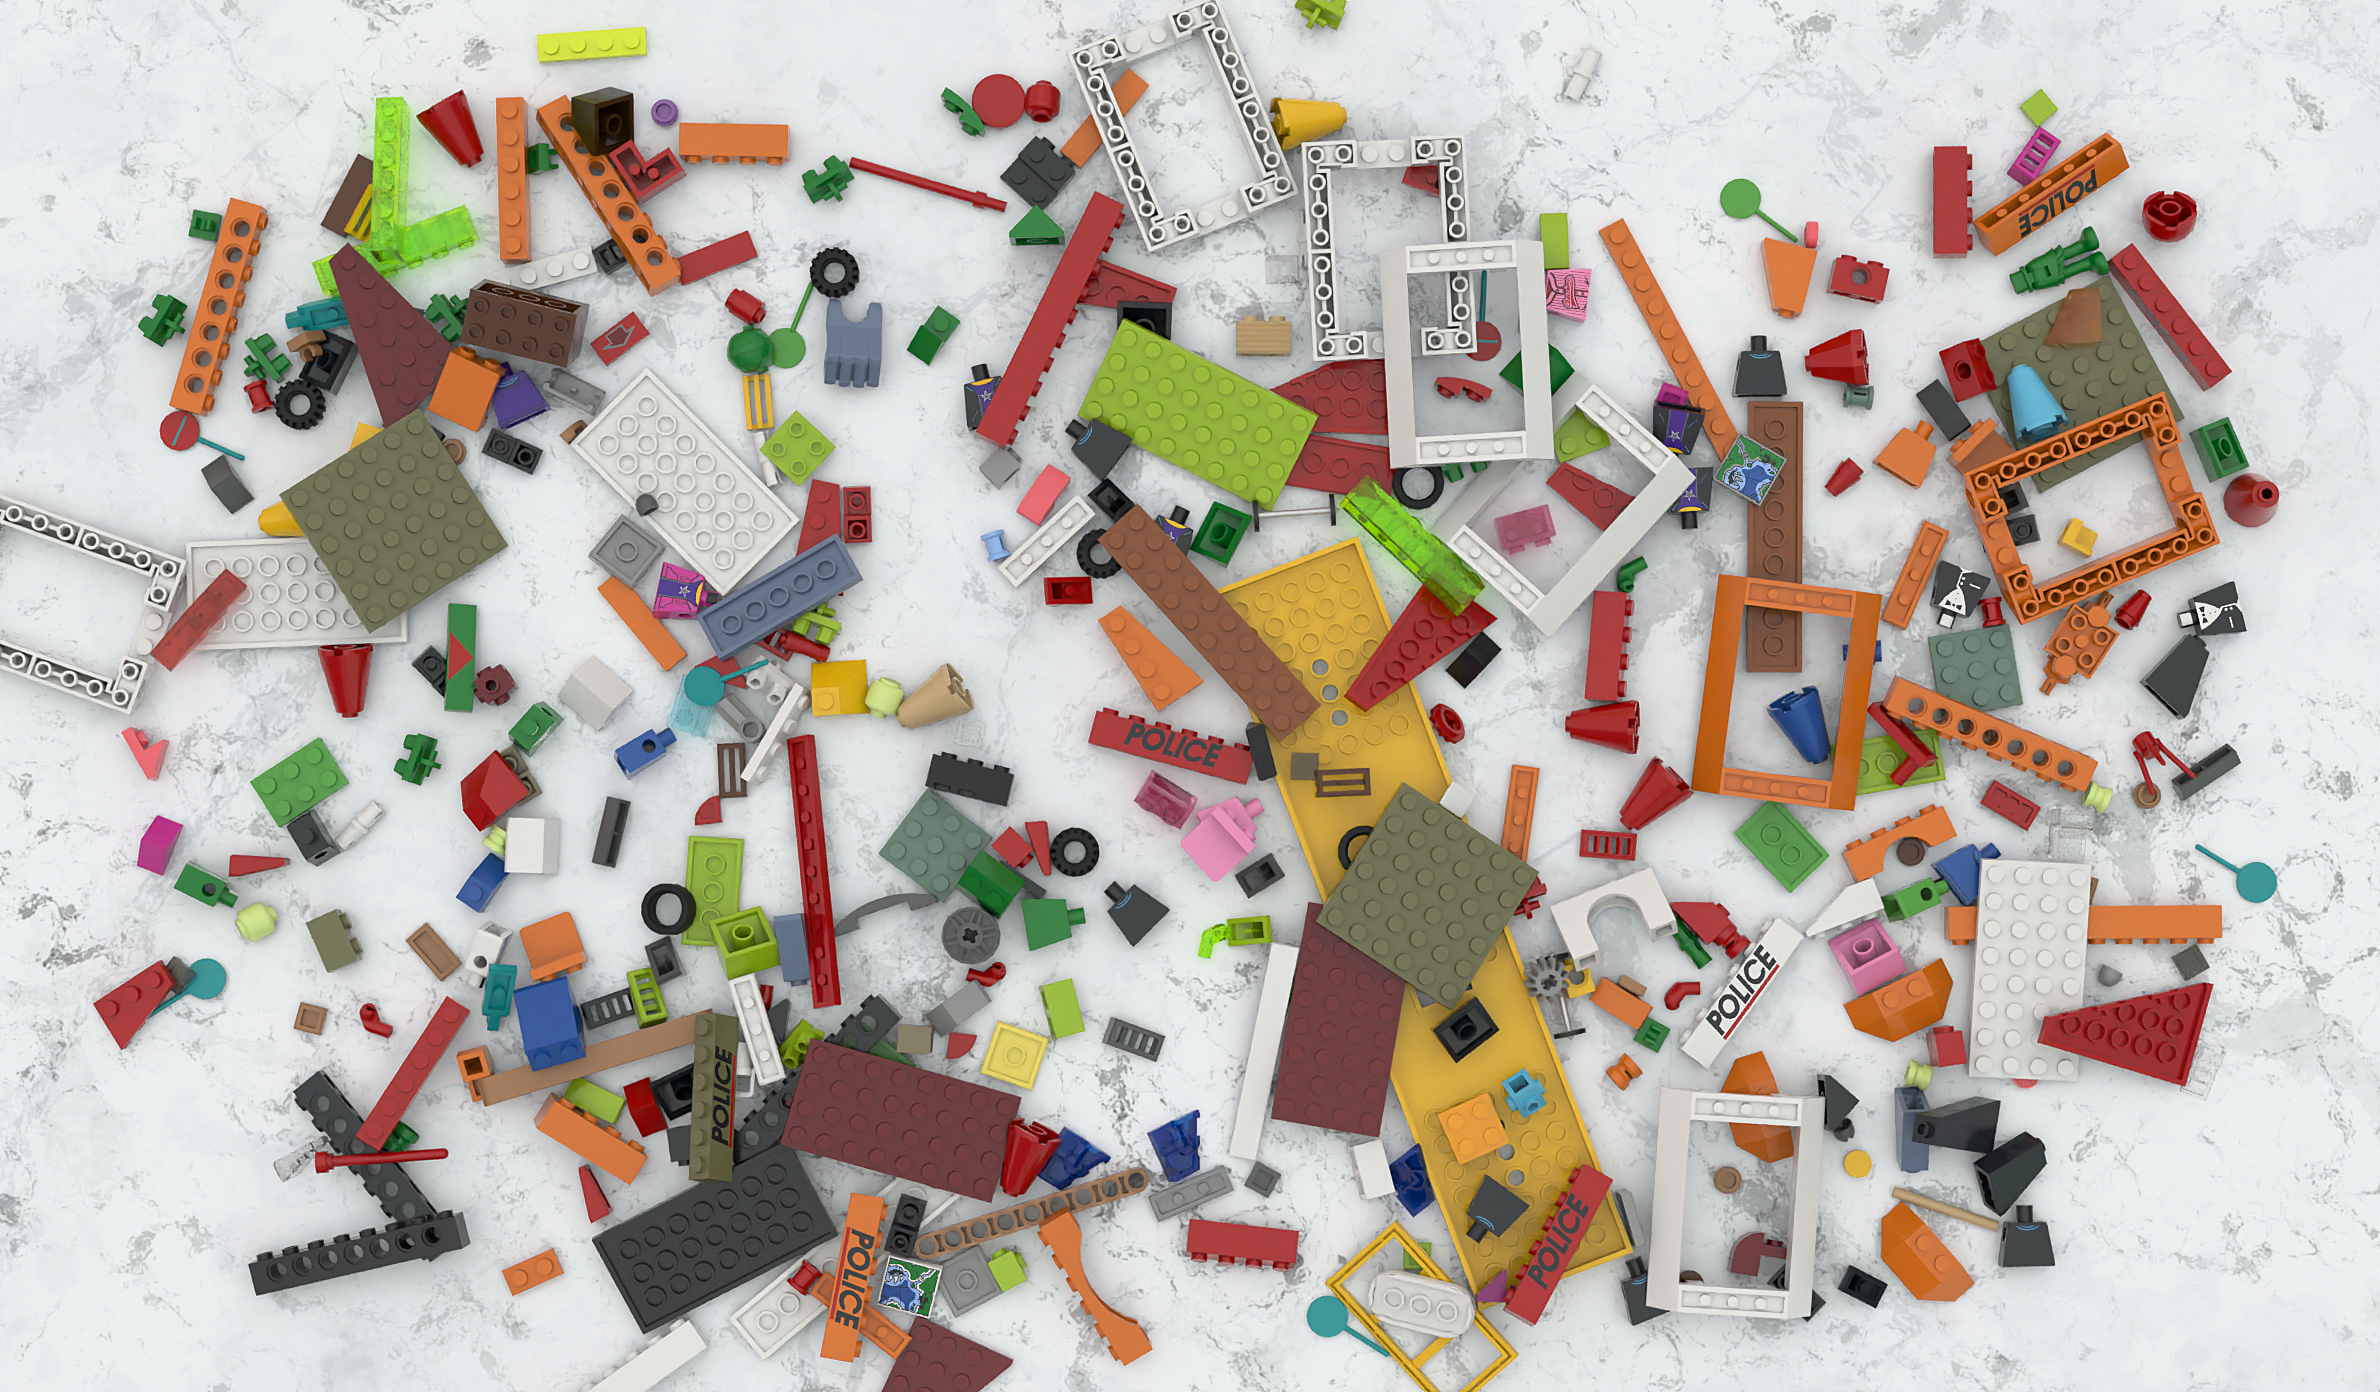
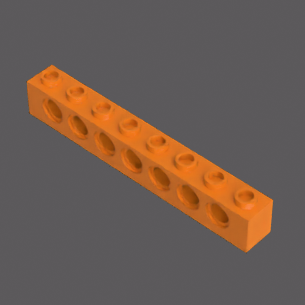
[536,95,682,297]
[169,198,269,417]
[1882,675,2099,793]

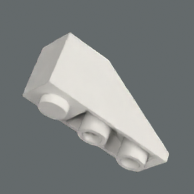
[1802,877,1884,940]

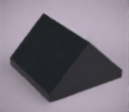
[1117,301,1172,341]
[299,329,359,396]
[1430,996,1499,1063]
[649,1062,694,1121]
[1817,1074,1859,1131]

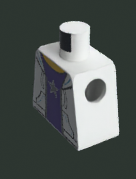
[465,921,514,988]

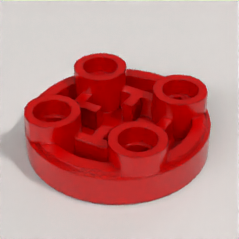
[972,74,1026,130]

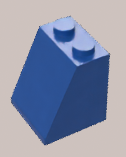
[514,976,586,1072]

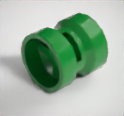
[385,1121,420,1152]

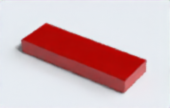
[676,230,758,286]

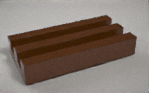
[717,742,747,798]
[1314,768,1371,798]

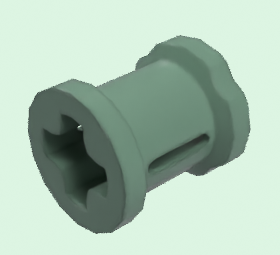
[1843,384,1874,410]

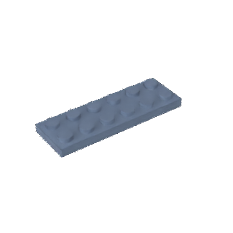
[695,533,864,662]

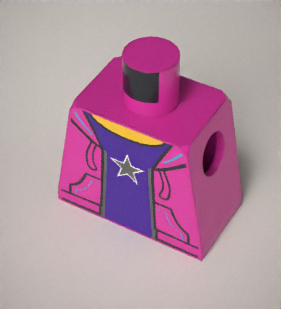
[653,562,719,620]

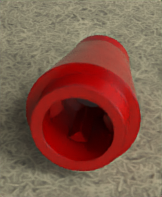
[1824,457,1864,497]
[2114,589,2152,630]

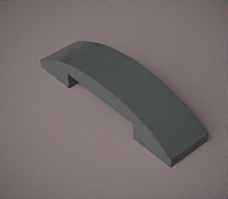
[834,893,938,937]

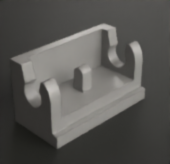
[542,367,606,416]

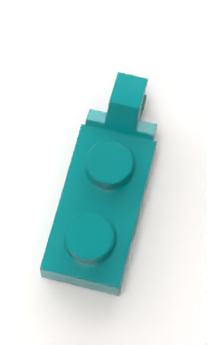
[285,296,349,331]
[481,963,517,1031]

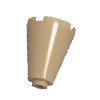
[896,663,974,730]

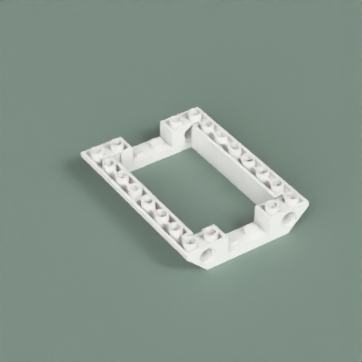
[1066,0,1299,253]
[1301,134,1477,361]
[1379,239,1555,469]
[1428,372,1696,639]
[0,494,188,715]
[1645,1086,1826,1319]

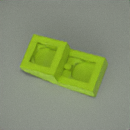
[1539,213,1569,271]
[564,1077,627,1124]

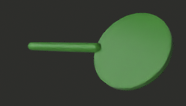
[1720,178,1798,243]
[769,282,814,369]

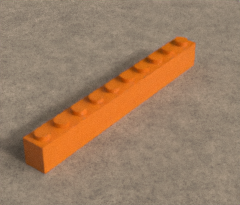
[1944,905,2222,945]

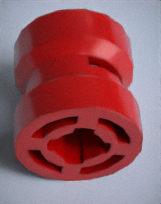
[1713,922,1750,960]

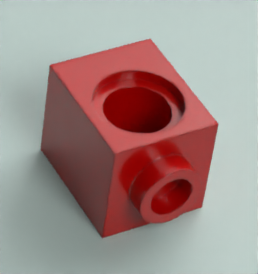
[991,826,1034,869]

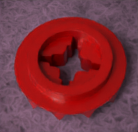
[1429,704,1465,744]

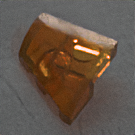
[2045,287,2102,345]

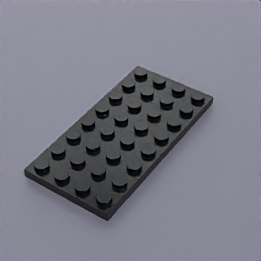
[592,1142,839,1335]

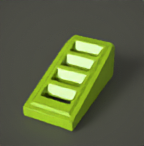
[626,967,669,1029]

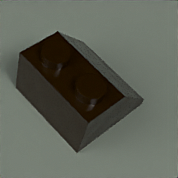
[571,87,634,157]

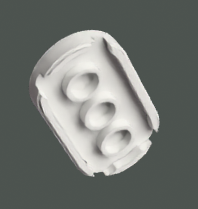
[1367,1270,1476,1338]

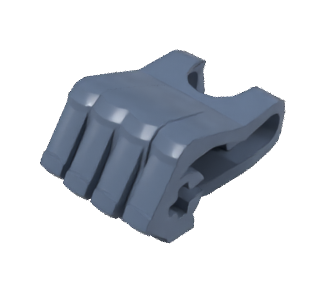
[823,299,882,388]

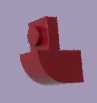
[1727,1231,1787,1277]

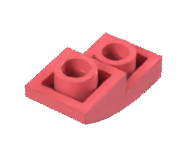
[1017,464,1071,526]

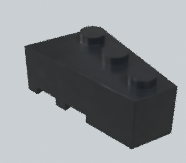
[925,752,1015,807]

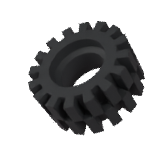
[809,247,860,299]
[273,379,326,430]
[1076,529,1122,579]
[1050,828,1100,877]

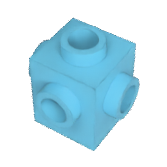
[1501,1068,1547,1119]

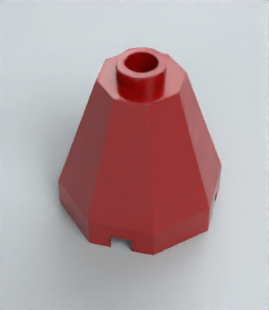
[1805,329,1869,386]

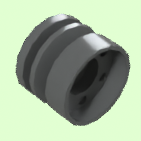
[941,907,1001,965]

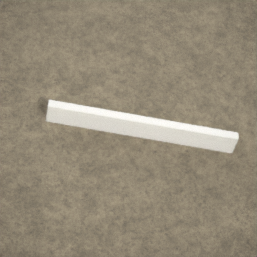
[1229,942,1299,1160]

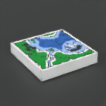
[877,1252,943,1319]

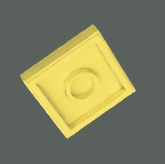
[980,1021,1050,1090]

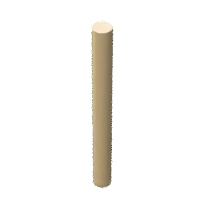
[1892,1186,1999,1232]

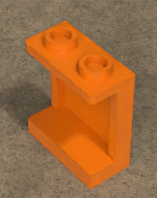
[427,346,507,433]

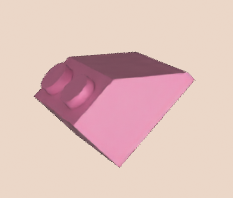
[1827,917,1907,996]

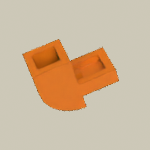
[456,1045,495,1102]

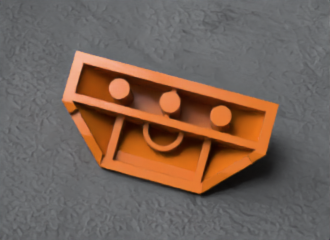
[1843,958,1953,1042]
[1720,1051,1794,1163]
[1881,1201,1975,1302]

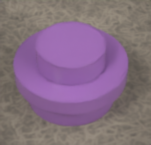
[651,99,678,127]

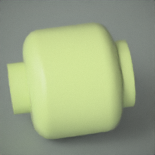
[865,676,904,719]
[235,902,278,942]

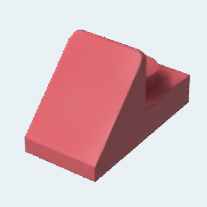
[121,727,169,780]

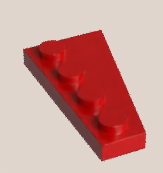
[1077,259,1177,309]
[1546,462,1636,552]

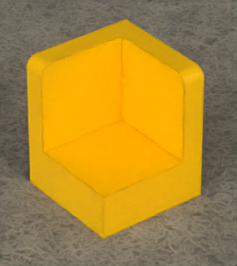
[2057,517,2098,559]

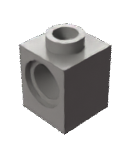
[979,447,1022,490]

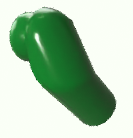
[1616,556,1648,593]

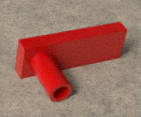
[1867,701,1939,786]

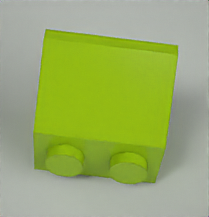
[708,906,780,981]

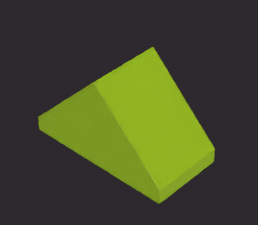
[1227,915,1272,946]

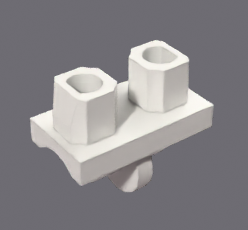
[743,655,795,706]

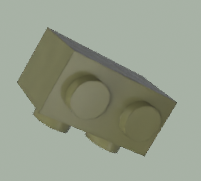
[306,909,363,973]

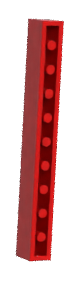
[975,191,1126,450]

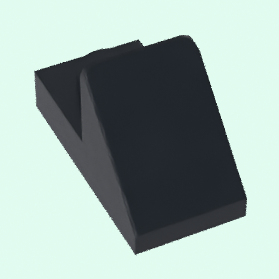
[741,998,792,1041]
[1837,1265,1888,1309]

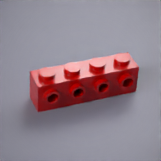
[1933,146,1973,258]
[1584,591,1634,703]
[1185,1219,1299,1272]

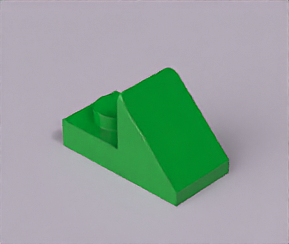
[907,306,960,366]

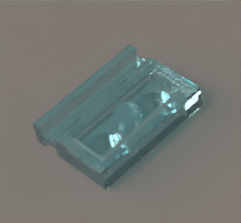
[667,674,717,738]

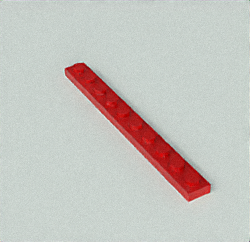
[787,734,842,1009]

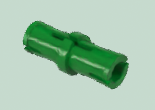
[1672,916,1712,969]

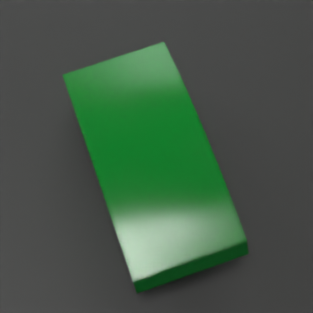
[941,87,986,137]

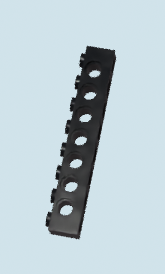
[733,993,903,1164]
[293,1070,443,1262]
[248,1209,471,1296]

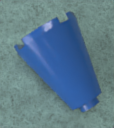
[1767,685,1831,764]

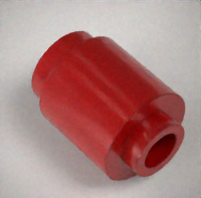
[725,288,767,325]

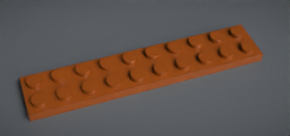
[1746,401,1803,673]
[1097,503,1321,742]

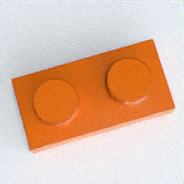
[502,1248,564,1296]

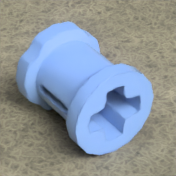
[980,529,1011,562]

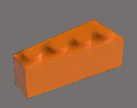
[1098,605,1204,713]

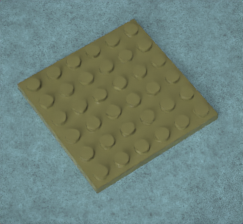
[1980,275,2185,493]
[279,408,508,634]
[1314,783,1539,1011]

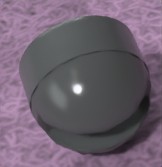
[635,494,659,517]
[1832,1118,1855,1142]

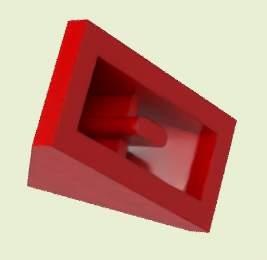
[694,655,748,690]
[623,1077,669,1138]

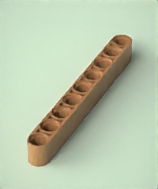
[477,1008,713,1107]
[914,1167,1149,1260]

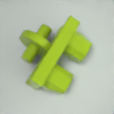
[1294,0,1346,30]
[792,600,842,646]
[778,1019,825,1070]

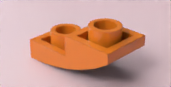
[1589,977,1654,1030]

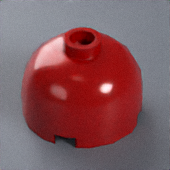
[2142,191,2197,243]

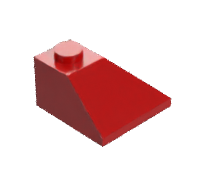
[460,750,530,832]

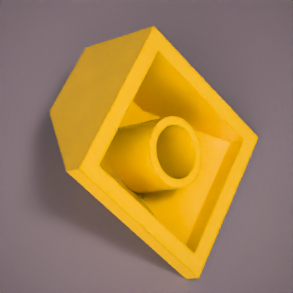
[811,659,870,718]

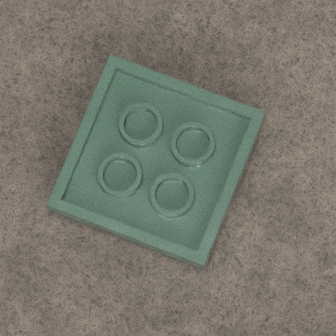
[1927,624,2023,718]
[878,788,993,903]

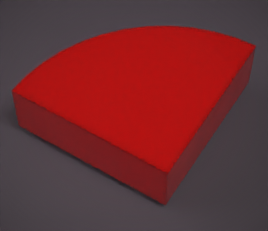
[695,795,723,826]
[946,1032,977,1059]

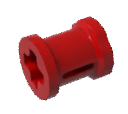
[243,380,275,414]
[1978,597,2006,628]
[787,1259,823,1296]

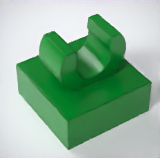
[528,143,559,175]
[188,210,222,242]
[1633,1017,1670,1053]

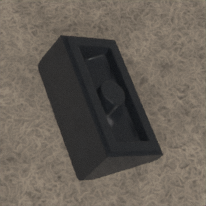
[1245,722,1277,781]

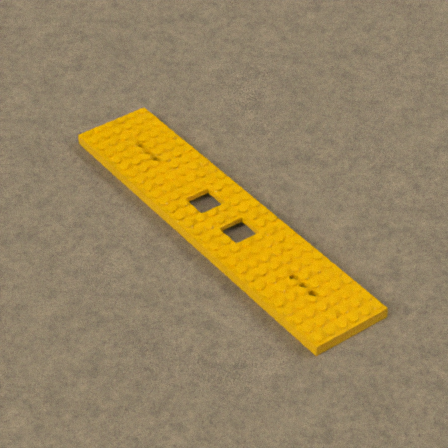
[1217,536,1633,1311]

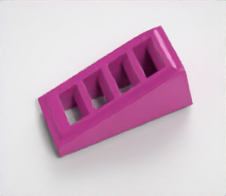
[2007,126,2061,186]

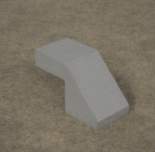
[925,979,992,1037]

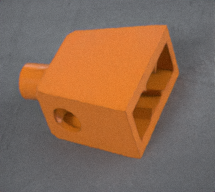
[1872,420,1937,490]

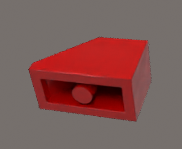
[1669,902,1732,945]

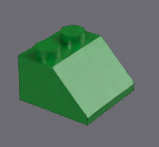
[955,850,1026,920]

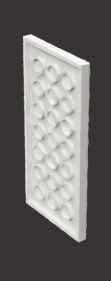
[570,368,801,597]
[186,537,408,651]
[1967,858,2092,1081]

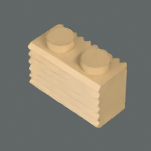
[1236,316,1291,357]

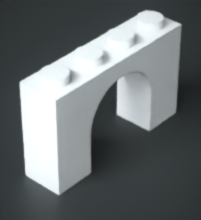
[1550,867,1678,972]

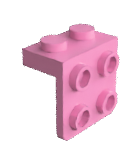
[1181,806,1256,882]

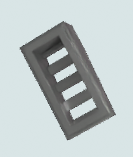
[1102,1017,1165,1062]

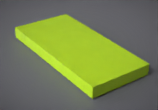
[1829,727,1946,796]
[681,836,744,947]

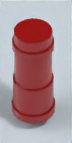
[779,630,830,663]

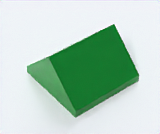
[1009,205,1065,246]
[1498,343,1575,398]
[2189,417,2249,483]
[1189,501,1252,568]

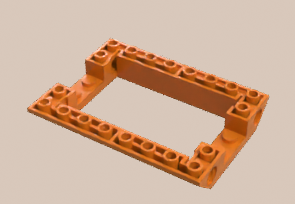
[1963,391,2220,625]
[1691,574,1882,811]

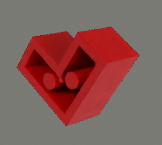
[609,140,687,204]

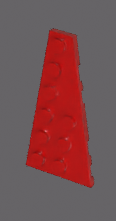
[1343,570,1498,713]

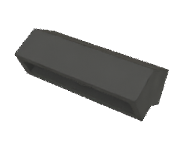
[2171,743,2241,801]
[591,796,631,868]

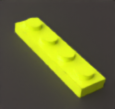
[537,27,648,63]

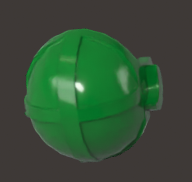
[726,325,773,375]

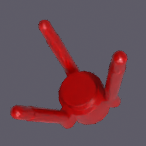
[2132,731,2196,795]

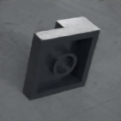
[1000,136,1076,211]

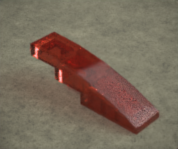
[150,569,247,672]

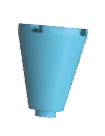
[2007,364,2069,443]

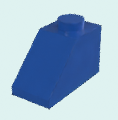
[456,852,510,913]

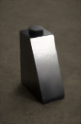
[2140,634,2209,720]
[1973,1131,2047,1217]

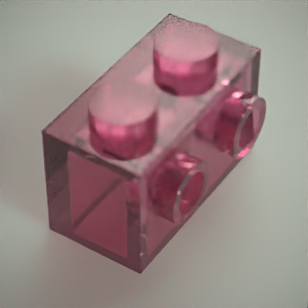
[1493,504,1556,555]
[1134,770,1198,830]

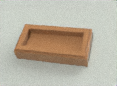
[405,923,463,982]

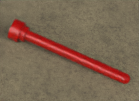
[315,1148,449,1174]

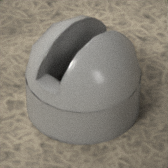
[2099,964,2123,987]

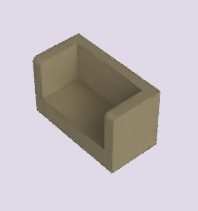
[896,1024,934,1055]

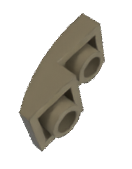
[499,744,543,807]

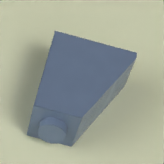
[773,913,811,987]
[1894,1087,1930,1173]

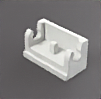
[1347,1139,1395,1200]

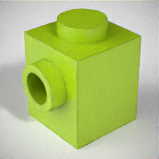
[987,1247,1028,1292]

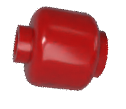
[1025,80,1061,123]

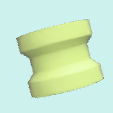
[2081,781,2113,814]
[482,824,506,856]
[1903,1059,1933,1091]

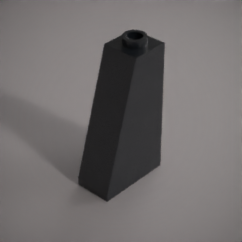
[1912,1096,2001,1154]

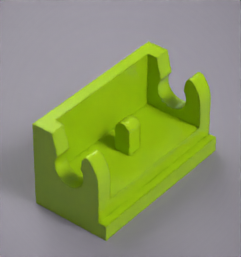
[1039,978,1085,1039]

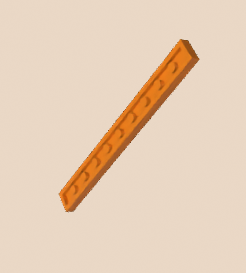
[1598,218,1738,463]

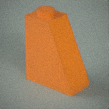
[1760,237,1818,319]

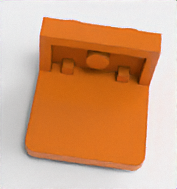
[1946,418,2016,476]
[519,912,588,983]

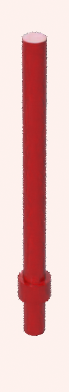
[849,157,1007,212]

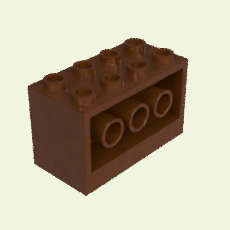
[460,279,590,368]

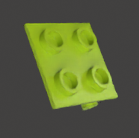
[759,410,836,486]

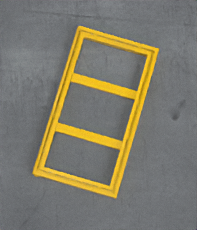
[1325,1220,1519,1392]

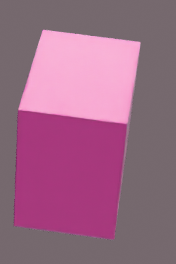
[137,815,183,876]

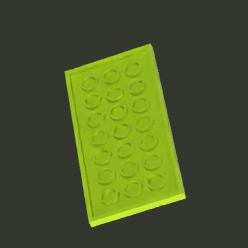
[1077,318,1319,511]

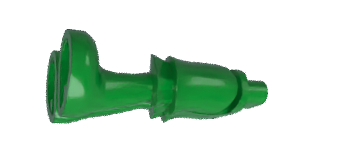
[2009,226,2109,295]

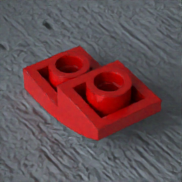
[1434,377,1493,403]
[843,486,872,543]

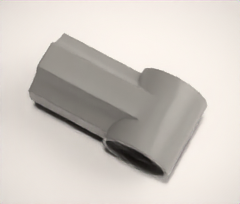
[715,693,766,744]

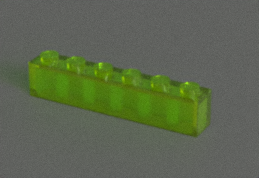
[370,97,410,262]
[312,205,480,298]
[1339,475,1486,617]

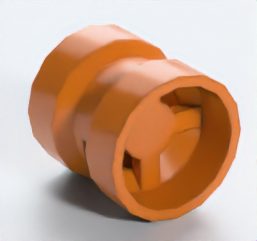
[1605,1053,1643,1091]

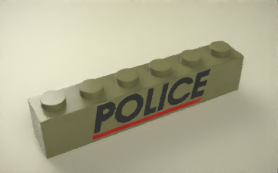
[689,1013,739,1183]

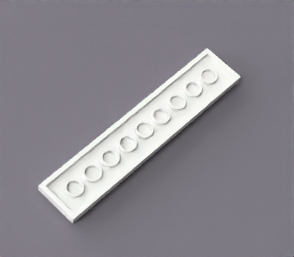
[729,1177,961,1361]

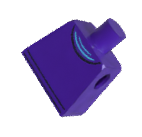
[492,361,551,431]

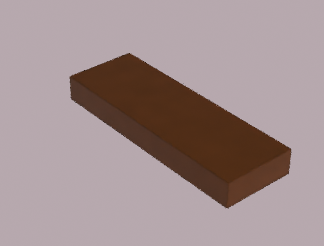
[321,154,384,239]

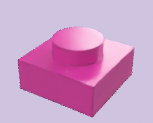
[1653,381,1689,405]

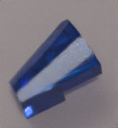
[1147,1109,1200,1182]
[1038,1126,1111,1191]
[1389,1143,1435,1218]

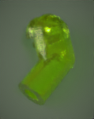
[1197,924,1230,959]

